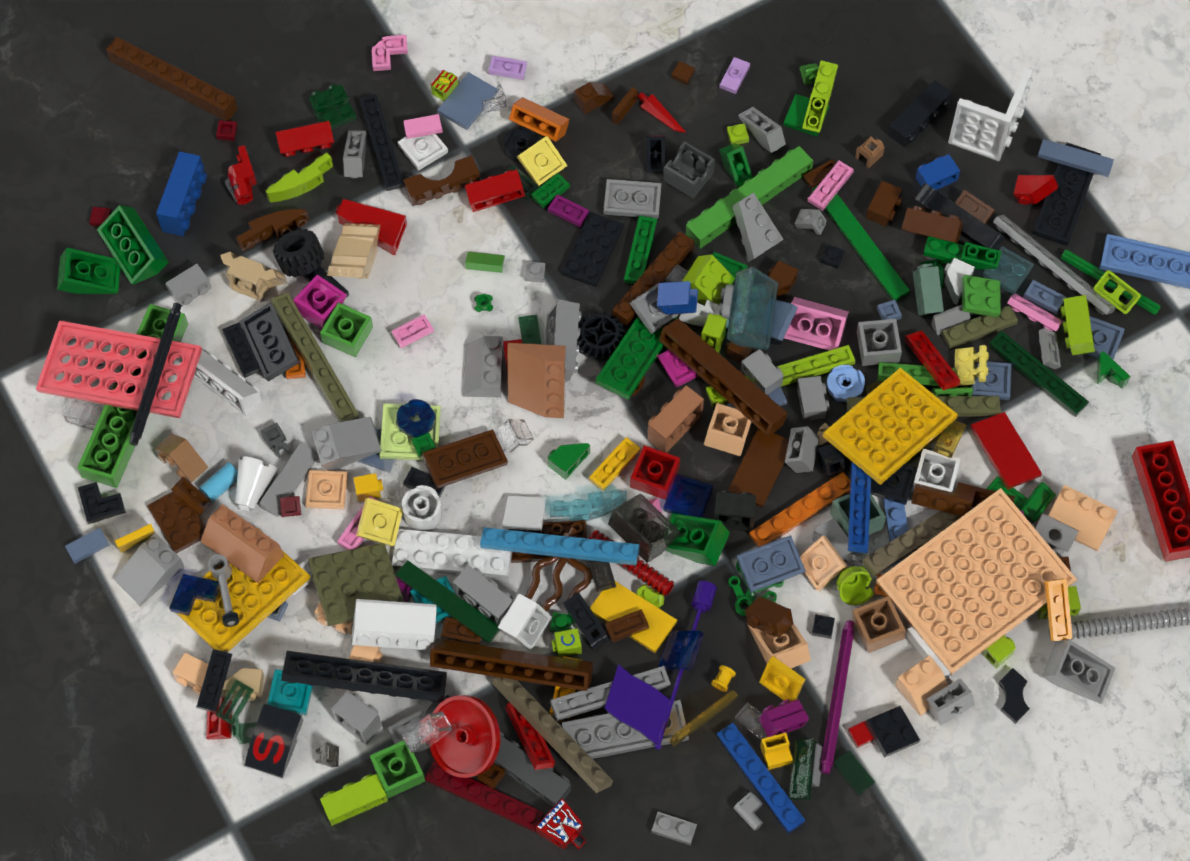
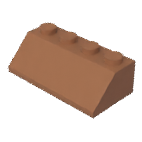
[201,504,284,583]

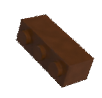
[902,206,963,244]

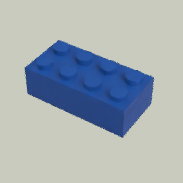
[156,151,207,236]

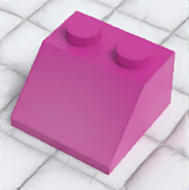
[293,275,347,330]

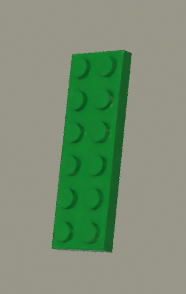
[595,315,680,400]

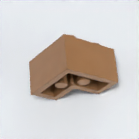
[155,434,209,483]

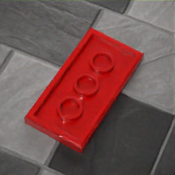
[970,412,1042,490]

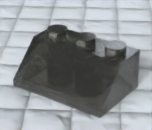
[608,493,680,563]

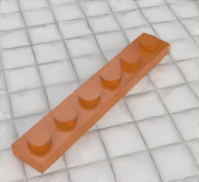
[749,472,851,547]

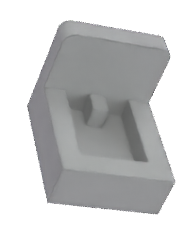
[794,209,826,235]

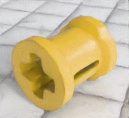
[711,665,736,692]

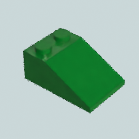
[57,248,120,294]
[657,513,730,566]

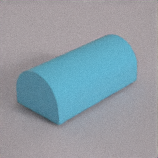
[199,462,238,503]

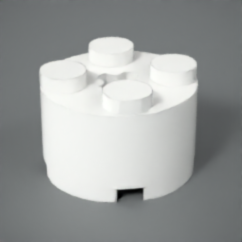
[402,485,442,531]

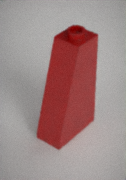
[336,199,407,255]

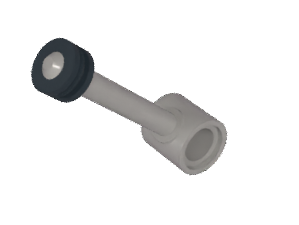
[208,554,239,627]

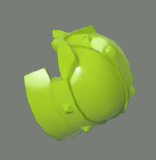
[836,566,874,606]

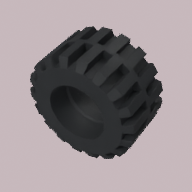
[273,229,324,277]

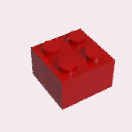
[630,445,680,500]

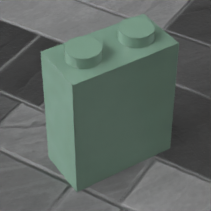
[913,264,944,316]

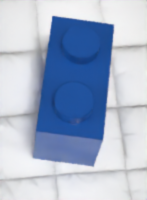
[915,154,960,190]

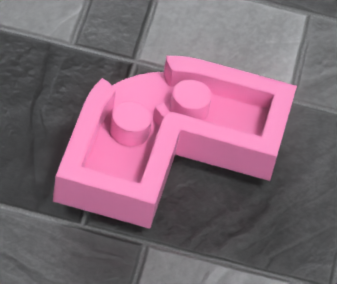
[372,35,408,71]

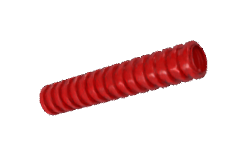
[589,530,674,596]

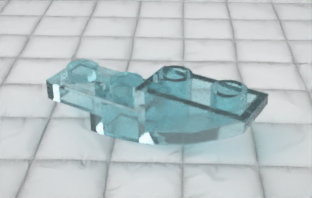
[549,489,627,521]

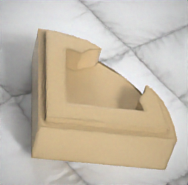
[817,423,830,448]

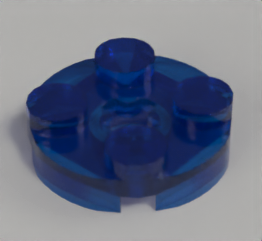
[396,399,435,437]

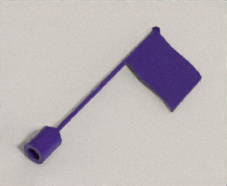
[605,581,717,750]

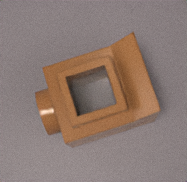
[855,137,885,169]

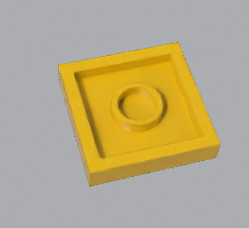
[115,523,155,553]
[759,656,806,701]

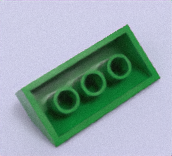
[97,205,169,285]

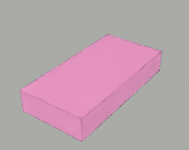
[403,114,443,139]

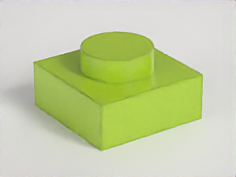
[727,123,749,144]

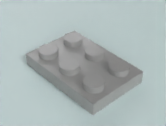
[604,179,662,219]

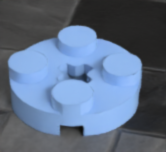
[826,365,865,402]

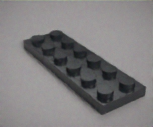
[1032,142,1101,246]

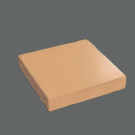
[305,470,348,509]
[800,536,848,591]

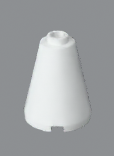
[235,456,277,512]

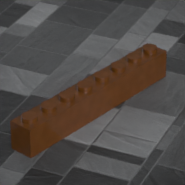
[106,37,238,121]
[659,318,788,436]
[430,638,593,691]

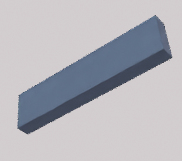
[1038,139,1114,177]

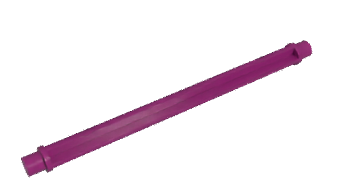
[821,620,855,774]

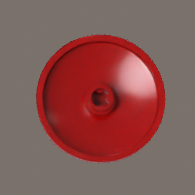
[428,695,500,778]

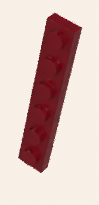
[425,762,544,833]

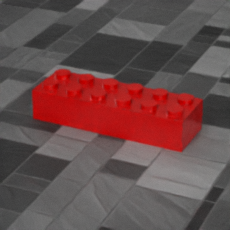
[1132,440,1190,562]

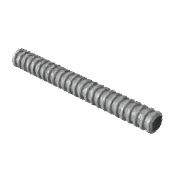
[1049,608,1190,642]

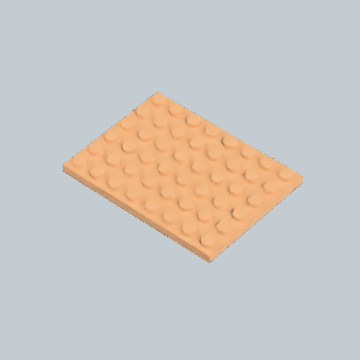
[876,488,1077,675]

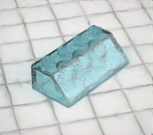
[727,267,778,350]

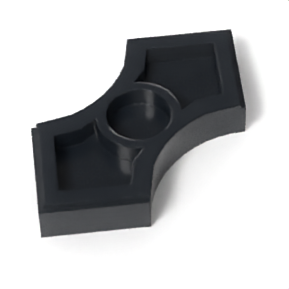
[999,668,1030,724]

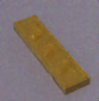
[670,690,738,747]

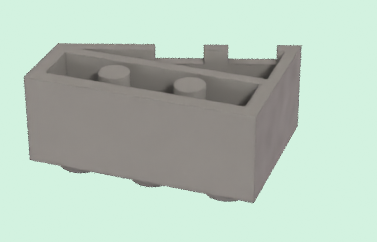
[732,192,783,262]

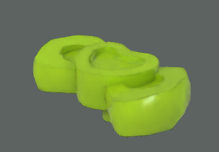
[637,584,665,608]

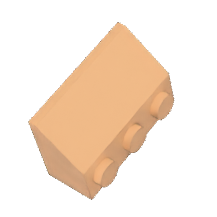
[1048,485,1118,551]

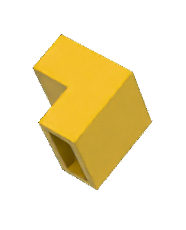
[760,732,793,770]

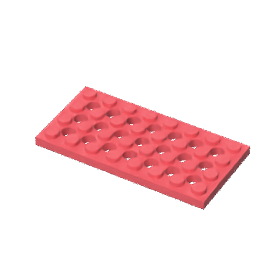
[36,321,202,418]

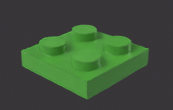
[962,275,1001,317]

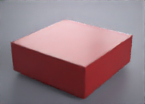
[848,720,874,748]

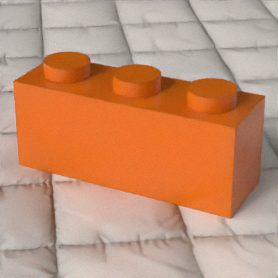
[509,97,570,142]

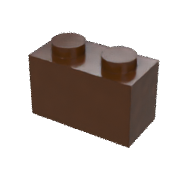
[866,181,903,227]
[745,596,794,638]

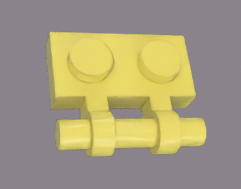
[955,345,989,386]

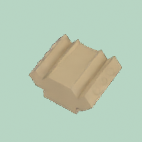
[327,223,380,279]
[220,252,288,301]

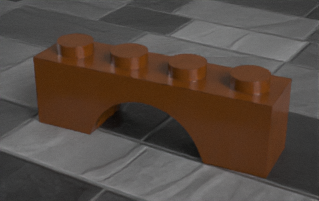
[404,155,480,206]

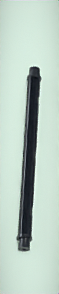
[129,303,182,446]

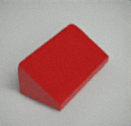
[206,697,233,740]

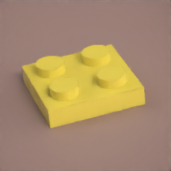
[517,136,567,187]
[356,498,403,547]

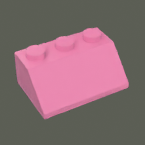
[784,297,849,351]

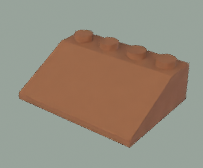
[508,343,566,418]

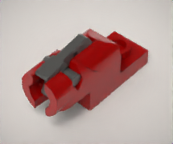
[225,145,257,205]

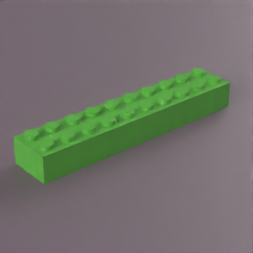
[77,304,188,488]

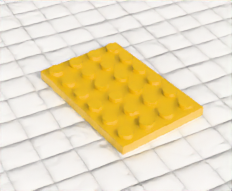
[823,367,958,485]
[170,528,310,653]

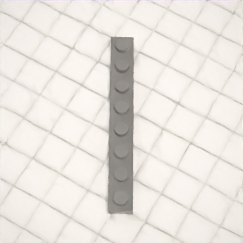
[993,215,1116,315]

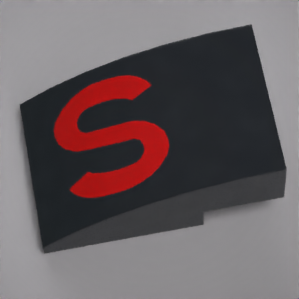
[244,704,304,778]

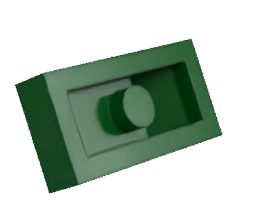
[1097,351,1131,389]

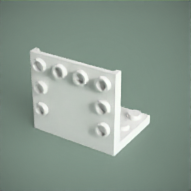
[948,68,1033,161]

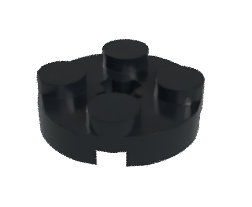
[504,127,540,162]

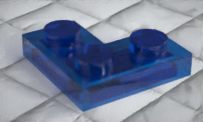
[169,574,220,616]

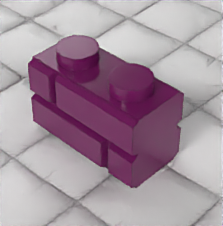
[759,699,809,737]

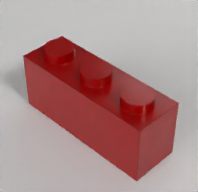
[276,121,334,157]
[465,169,525,212]

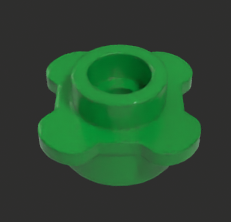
[474,294,493,312]

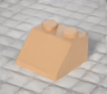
[896,655,949,716]

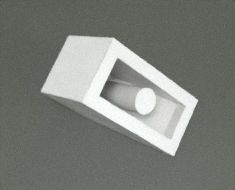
[944,258,975,305]

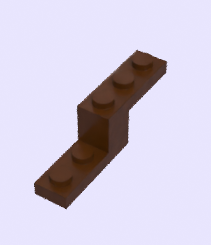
[911,482,1015,516]

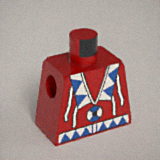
[535,799,587,850]

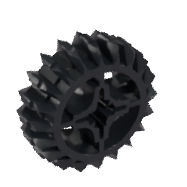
[577,311,625,361]

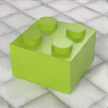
[682,255,735,306]

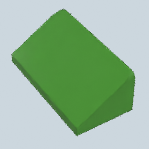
[465,252,505,273]
[932,386,973,396]

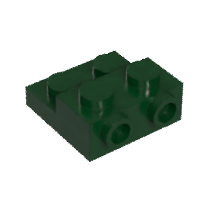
[308,84,357,130]

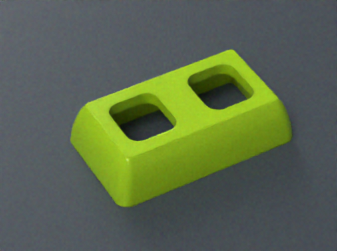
[1093,270,1141,314]

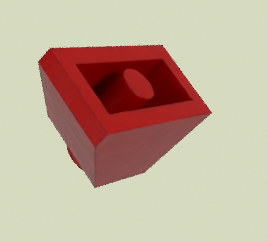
[1013,175,1058,205]

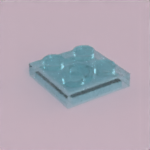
[982,246,1034,295]

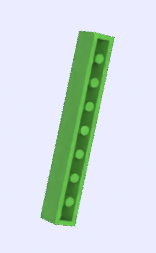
[686,146,813,249]

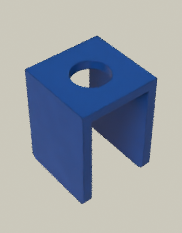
[657,281,698,315]

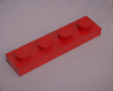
[905,330,960,390]
[505,703,555,770]

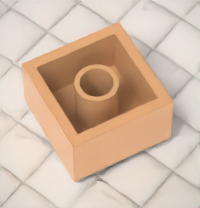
[704,403,751,456]

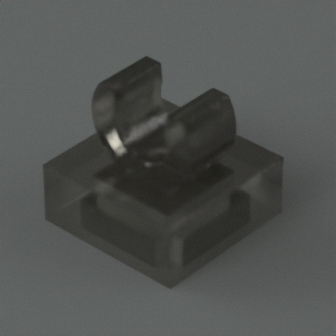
[315,742,339,768]

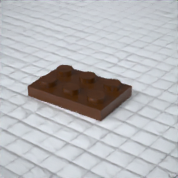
[147,492,205,554]

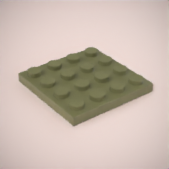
[308,543,404,626]

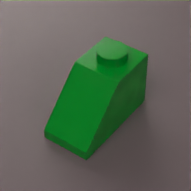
[719,143,753,187]
[547,443,590,480]

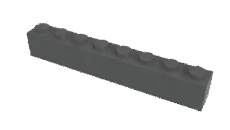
[425,695,571,807]

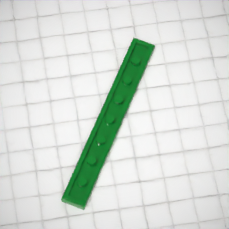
[812,186,910,301]

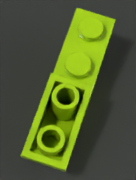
[802,61,838,133]
[266,152,333,202]

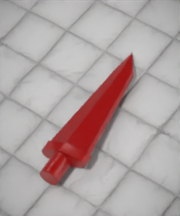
[638,92,687,133]

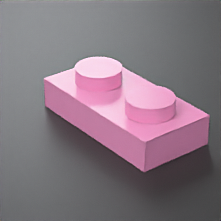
[392,314,434,349]

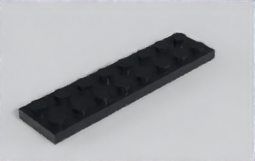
[281,651,447,702]

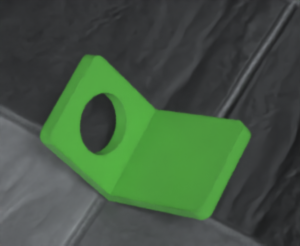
[800,63,819,85]

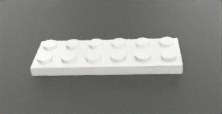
[392,529,512,578]

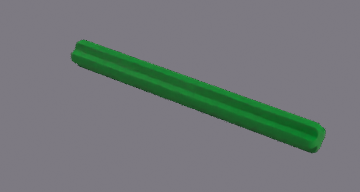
[1061,249,1161,315]

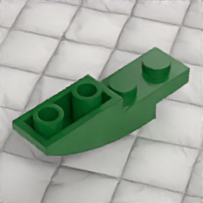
[923,236,1002,270]

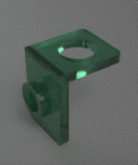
[232,717,257,744]

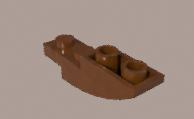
[236,209,309,252]

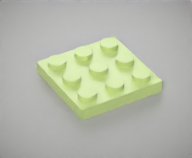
[380,404,441,461]

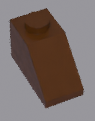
[574,82,614,115]

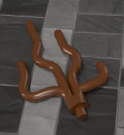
[525,527,592,612]

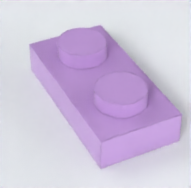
[488,56,527,80]

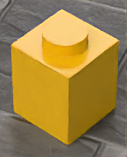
[353,473,384,502]

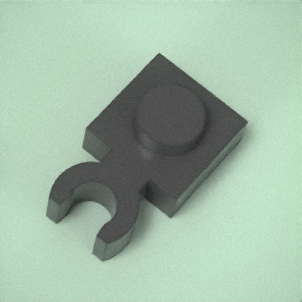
[260,423,290,458]

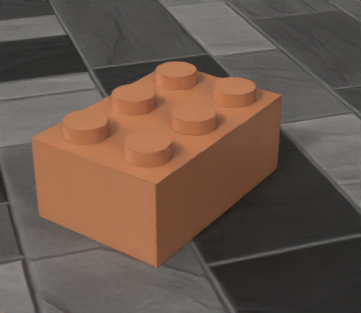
[648,385,704,453]

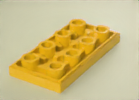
[590,578,677,653]

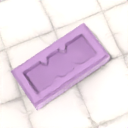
[719,57,750,94]

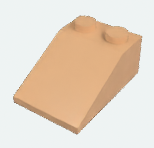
[747,623,811,668]

